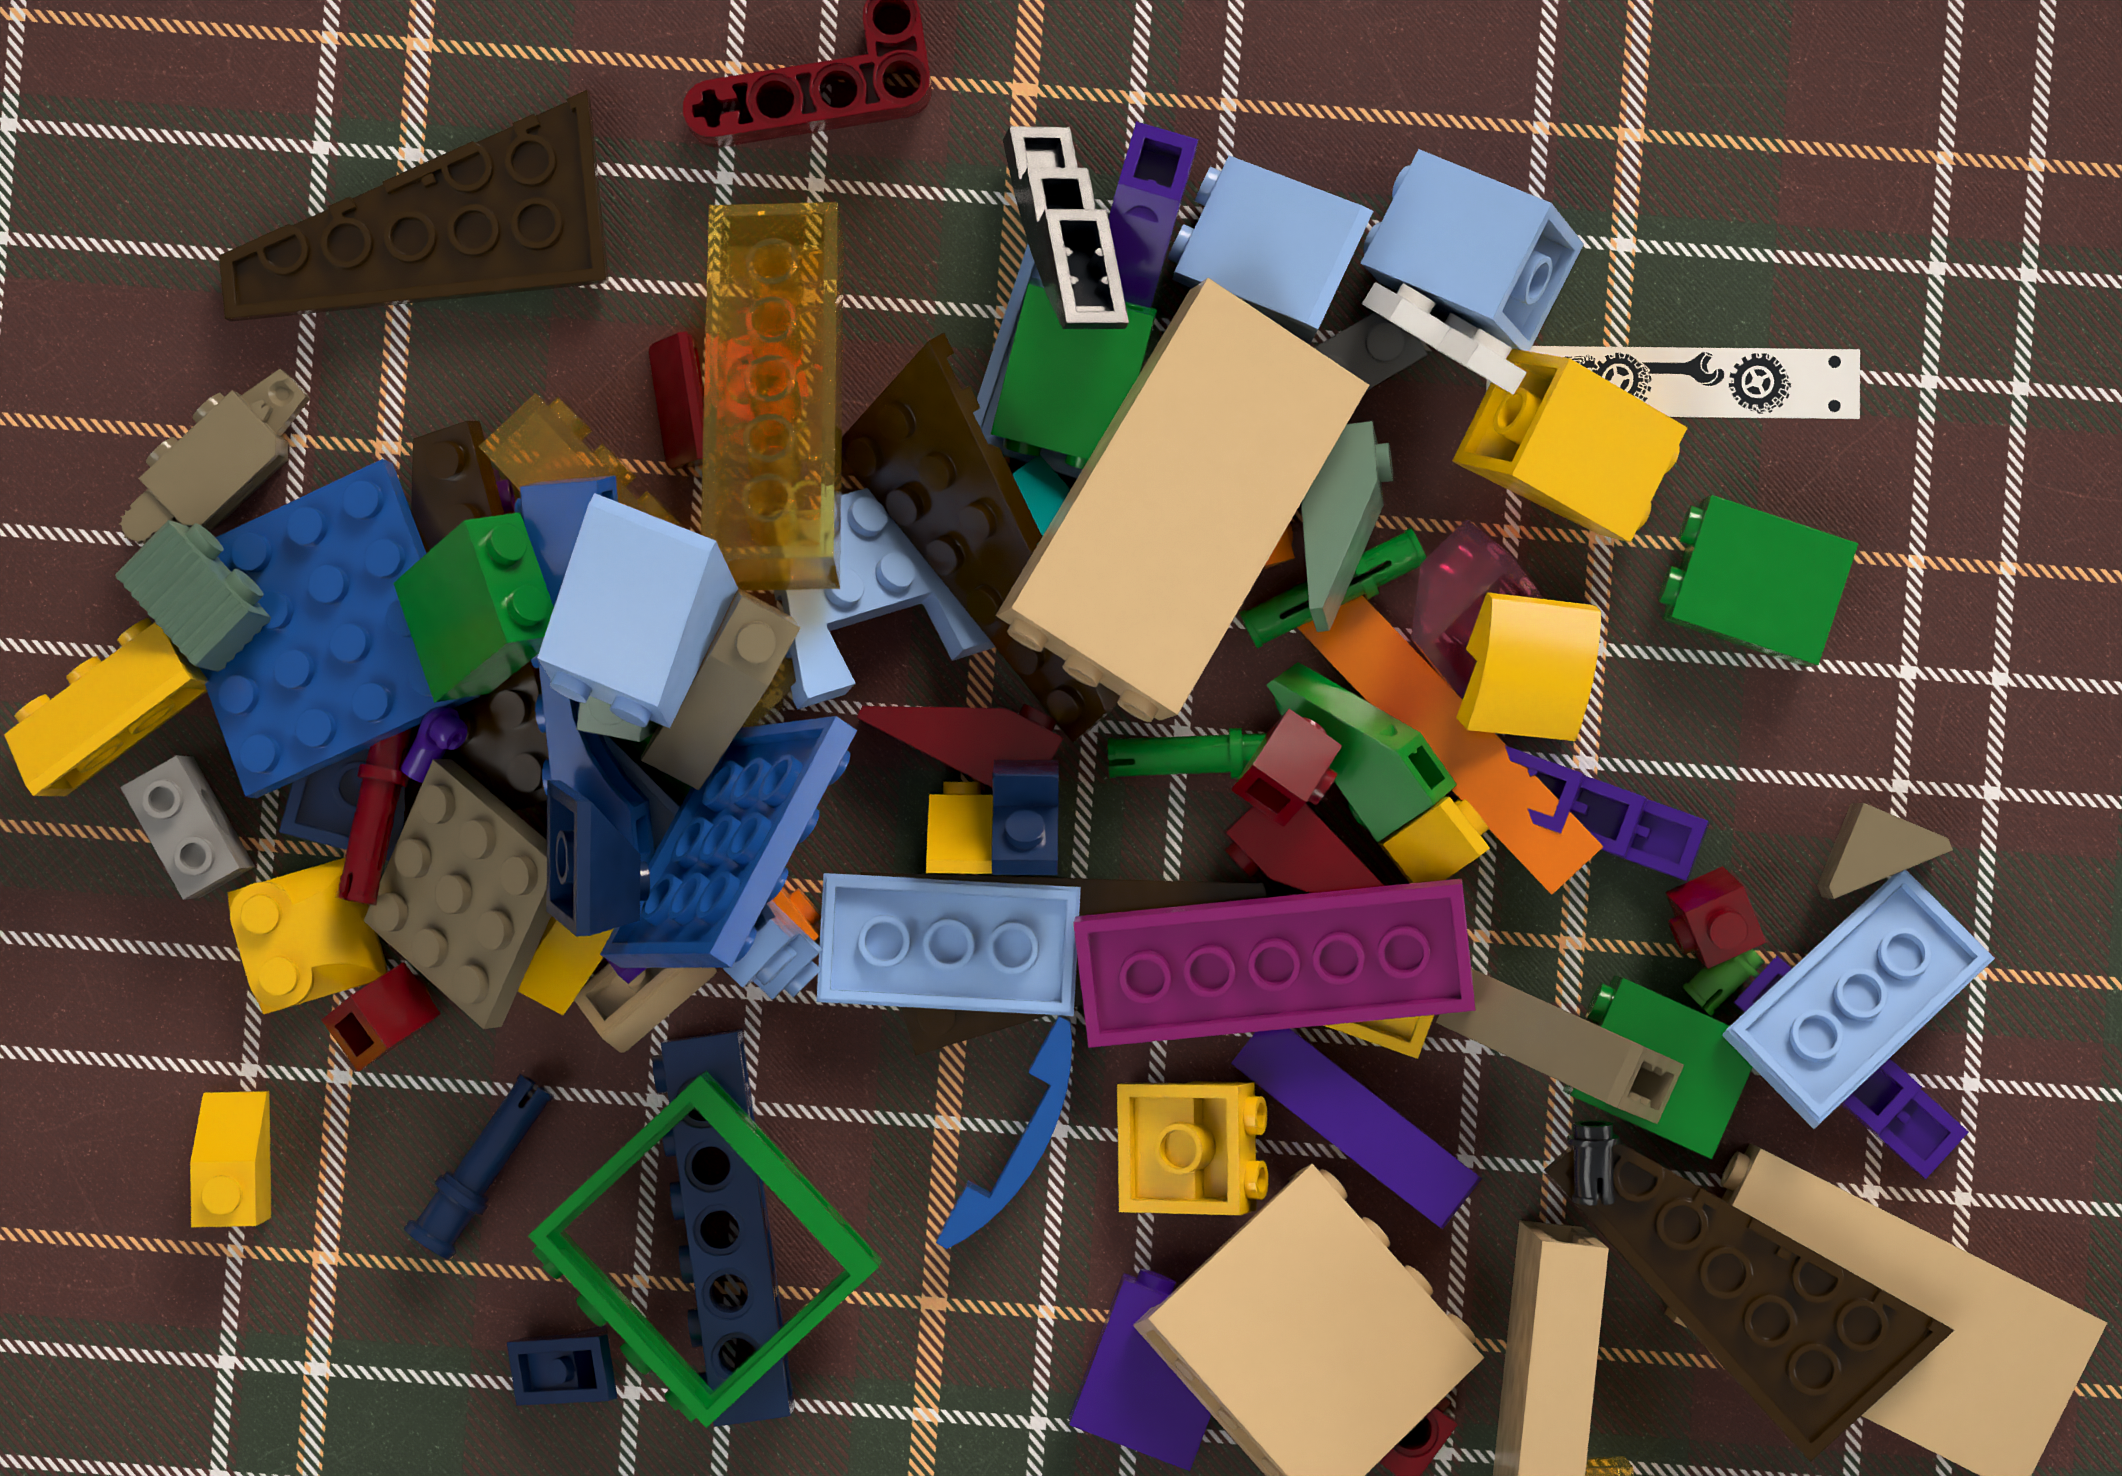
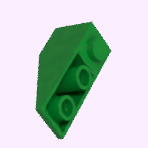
[1266,662,1457,842]

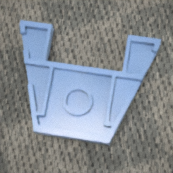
[762,488,995,710]

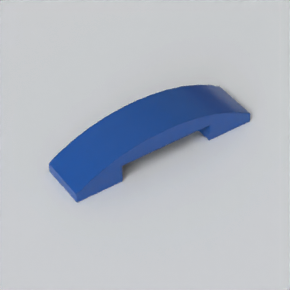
[936,1015,1072,1249]

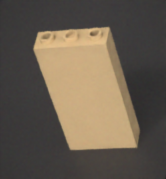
[996,278,1369,722]
[1665,1143,2107,1476]
[1493,1220,1610,1476]

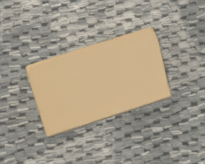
[574,963,717,1053]

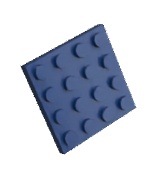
[199,459,480,799]
[600,716,857,968]

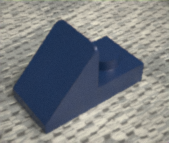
[992,760,1059,875]
[507,1325,618,1406]

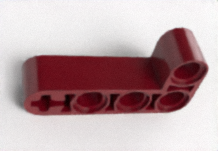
[683,0,932,147]

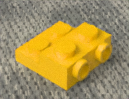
[1117,1081,1268,1215]

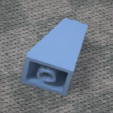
[1361,149,1584,351]
[1167,156,1373,344]
[537,493,738,728]

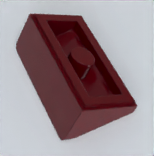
[649,331,715,470]

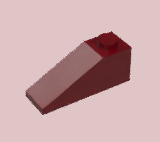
[857,704,1063,788]
[1224,804,1384,893]

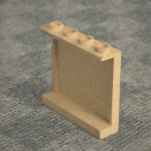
[1133,1164,1485,1476]

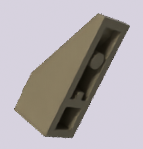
[640,588,800,790]

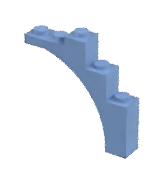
[603,735,822,1000]

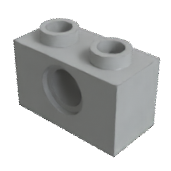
[120,755,255,900]

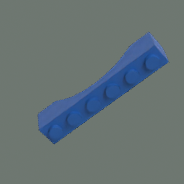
[515,476,655,865]

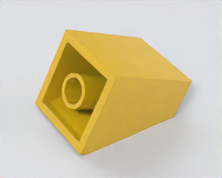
[1452,349,1687,543]

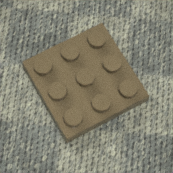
[364,758,551,1029]

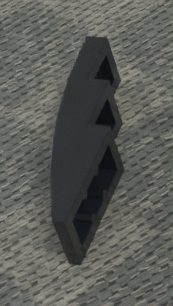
[1003,126,1129,329]

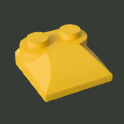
[227,857,388,1015]

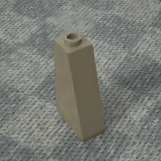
[1436,968,1684,1124]

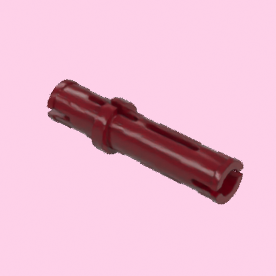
[335,726,415,906]

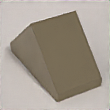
[1817,803,1953,899]

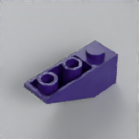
[1108,121,1199,308]

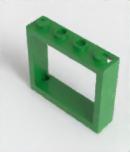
[528,1070,882,1428]

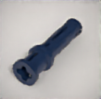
[404,1073,554,1260]

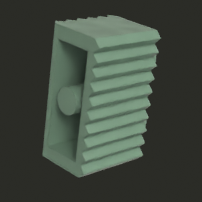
[115,520,271,672]

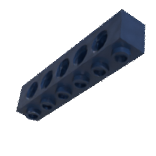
[652,1029,795,1427]

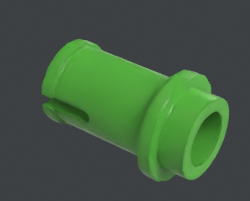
[1682,949,1765,1016]

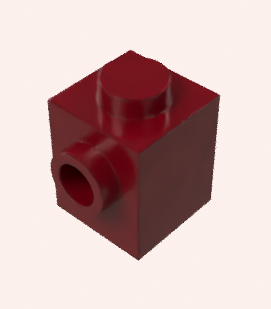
[1231,709,1342,827]
[1665,866,1767,969]
[321,962,441,1072]

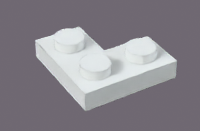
[1362,282,1527,395]

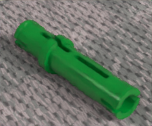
[1239,528,1429,649]
[1108,728,1267,779]

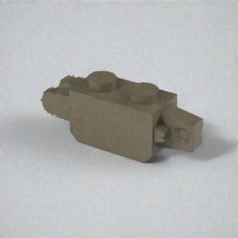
[119,369,310,544]

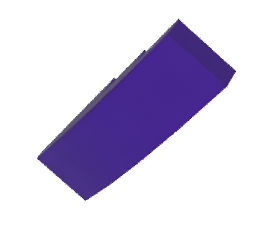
[1448,746,1710,882]
[1734,956,1969,1180]
[1231,1029,1482,1229]

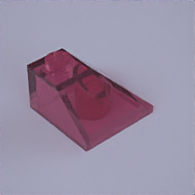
[1411,519,1544,700]

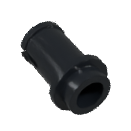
[1567,1121,1620,1206]

